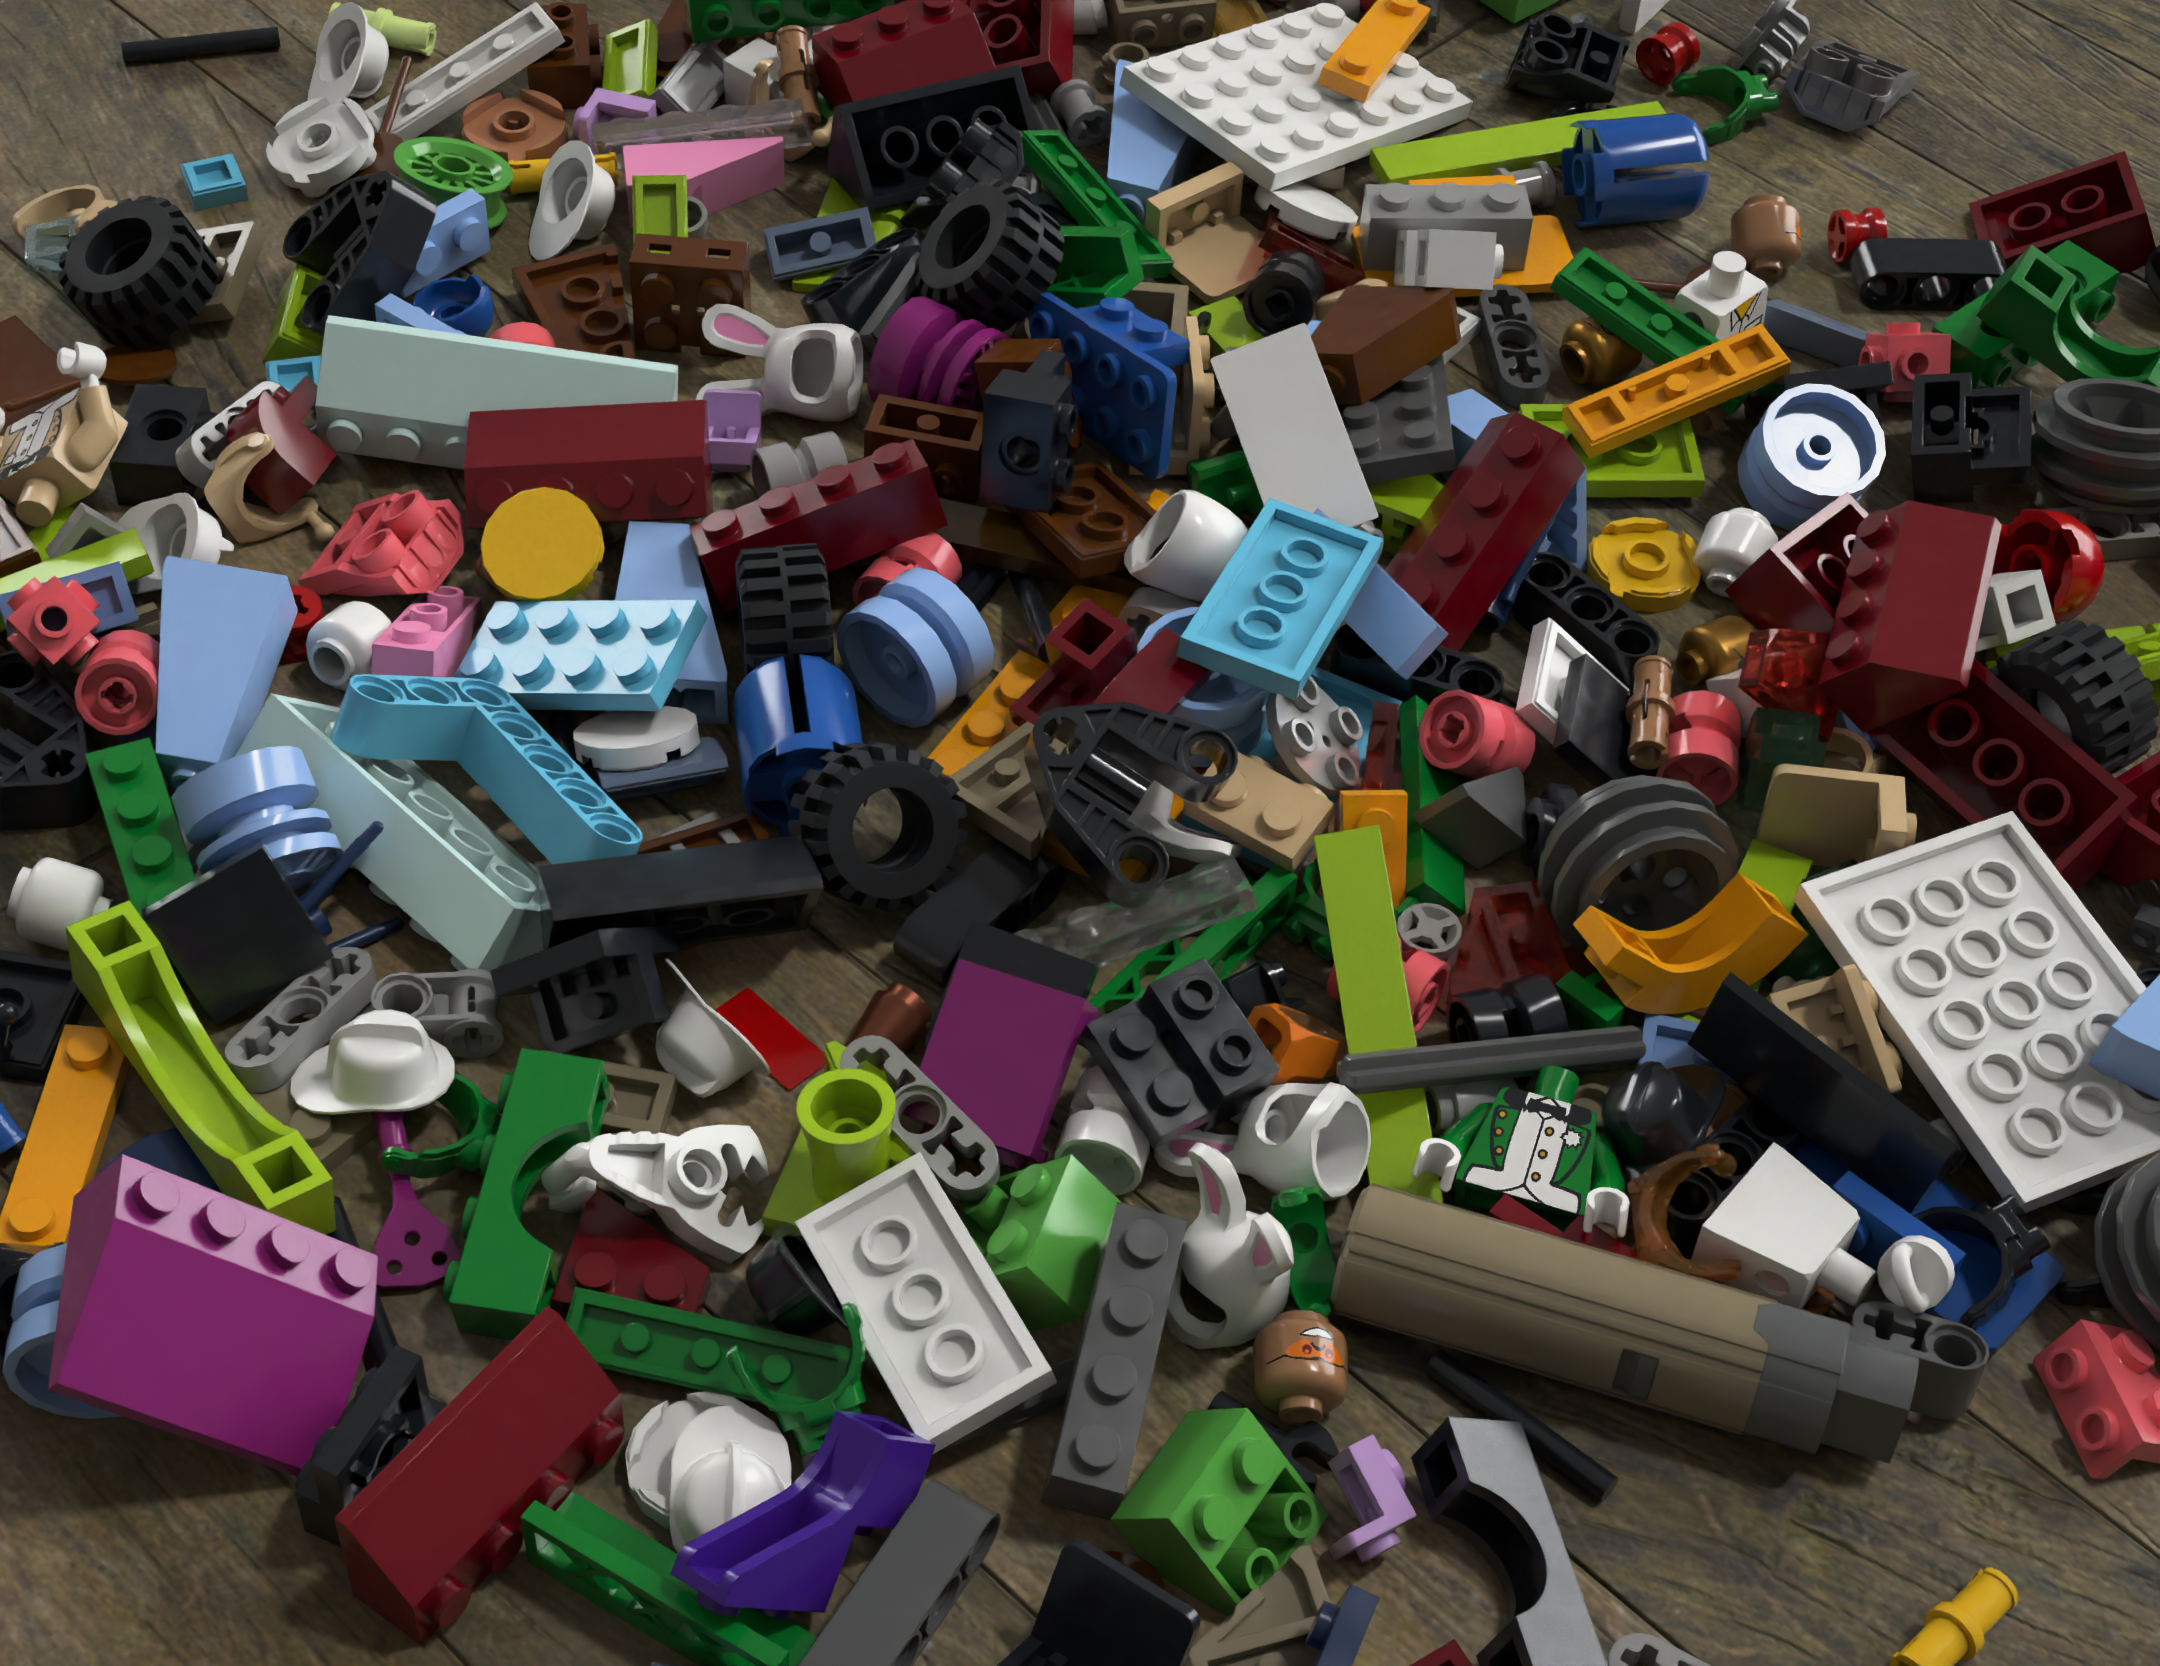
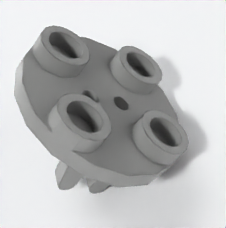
[1266,676,1363,796]

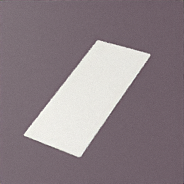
[1210,323,1379,528]

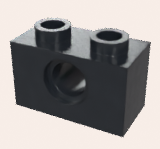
[109,384,218,506]

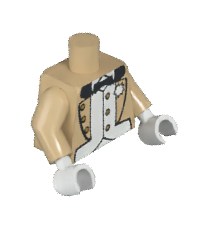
[0,342,128,527]

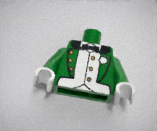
[1411,1065,1630,1237]

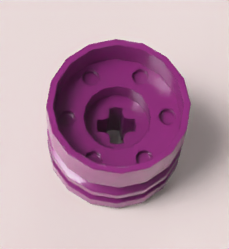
[867,296,1011,413]

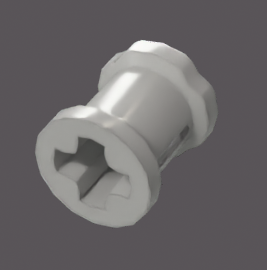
[1050,79,1111,148]
[1490,161,1556,209]

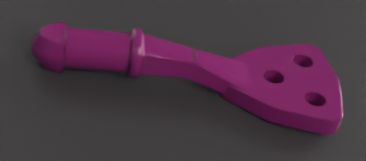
[371,1111,462,1291]

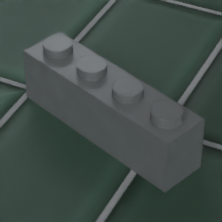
[1040,1202,1188,1521]

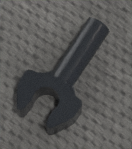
[1208,1391,1339,1495]

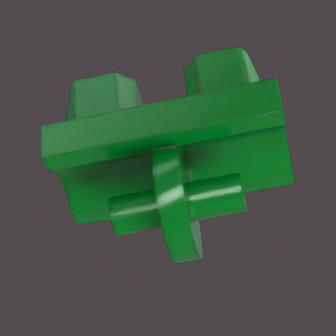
[1186,445,1264,515]

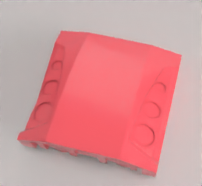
[297,490,464,597]

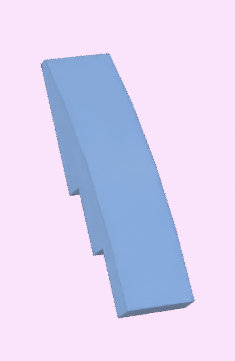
[1313,508,1449,680]

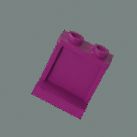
[903,958,1100,1171]

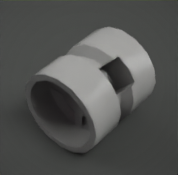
[750,431,848,499]

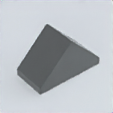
[1413,766,1527,870]

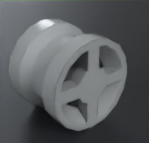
[1397,903,1462,979]

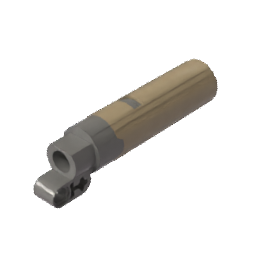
[1330,1183,1990,1464]

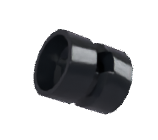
[1243,249,1326,337]
[1446,973,1569,1044]

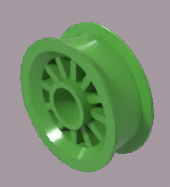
[393,137,513,229]

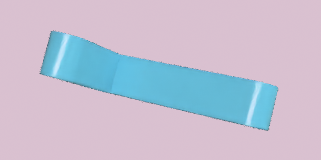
[330,674,643,864]

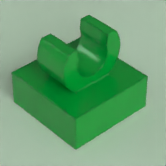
[1555,970,1628,1032]

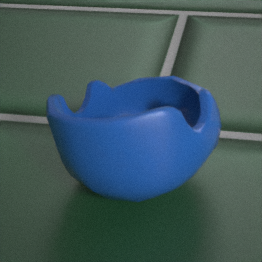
[411,274,494,337]

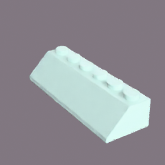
[315,315,678,470]
[235,693,543,972]

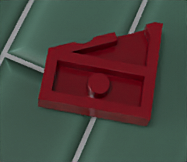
[551,1190,711,1318]

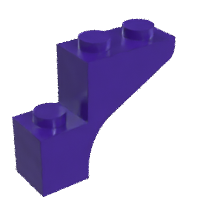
[670,1410,936,1619]

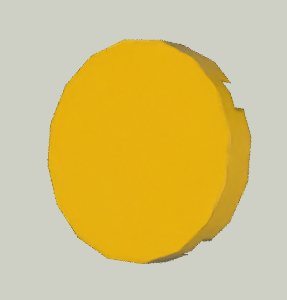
[480,487,605,601]
[1587,517,1703,612]

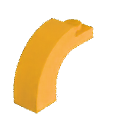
[1573,872,1809,1015]

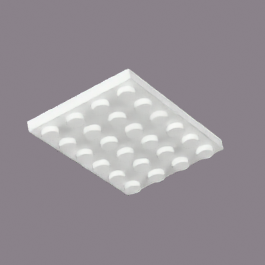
[1119,2,1473,192]
[1793,811,2160,1213]

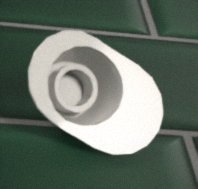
[307,2,389,104]
[528,140,615,261]
[117,493,234,595]
[655,958,771,1098]
[290,1009,455,1115]
[669,1404,791,1554]

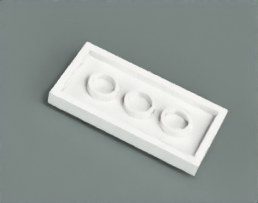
[795,1152,1057,1455]

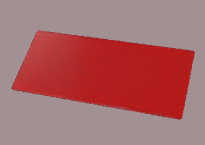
[715,987,824,1091]

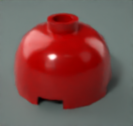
[1991,509,2105,625]

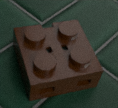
[629,233,751,358]

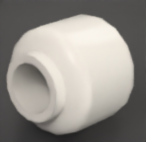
[1693,507,1778,597]
[305,601,392,691]
[7,857,114,952]

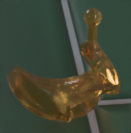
[1627,1144,1742,1281]

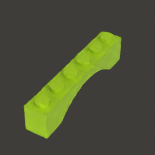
[66,901,336,1235]

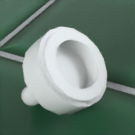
[1877,1235,1955,1314]

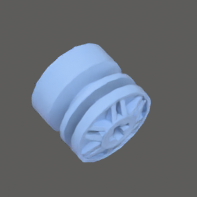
[171,746,343,890]

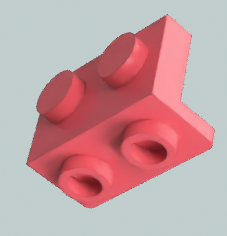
[2033,1319,2160,1480]

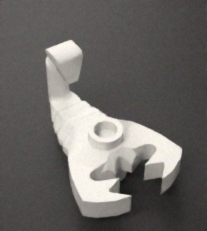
[541,1125,769,1264]

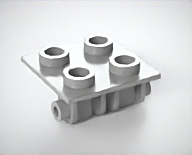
[1733,0,1810,80]

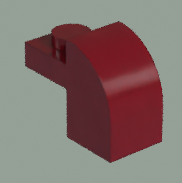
[226,376,337,516]
[1009,597,1137,745]

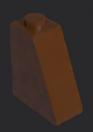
[1311,286,1461,405]

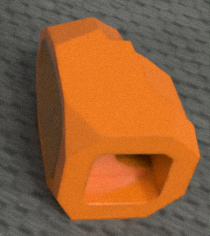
[1247,1003,1348,1086]

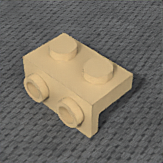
[1183,752,1335,872]
[1766,964,1903,1096]

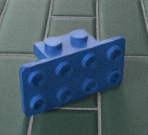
[1029,292,1190,480]
[1793,1139,2065,1356]

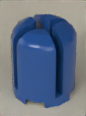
[1562,113,1710,228]
[733,654,868,836]

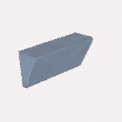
[762,207,876,282]
[1764,299,1870,367]
[593,737,729,802]

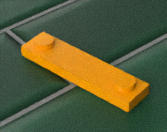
[1318,0,1431,103]
[1562,323,1791,459]
[0,1024,131,1246]

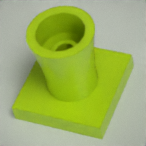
[762,1068,937,1236]

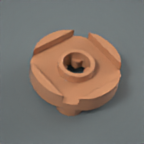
[462,89,569,163]

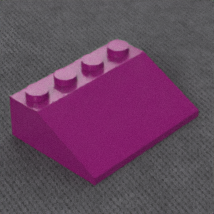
[48,1154,378,1477]

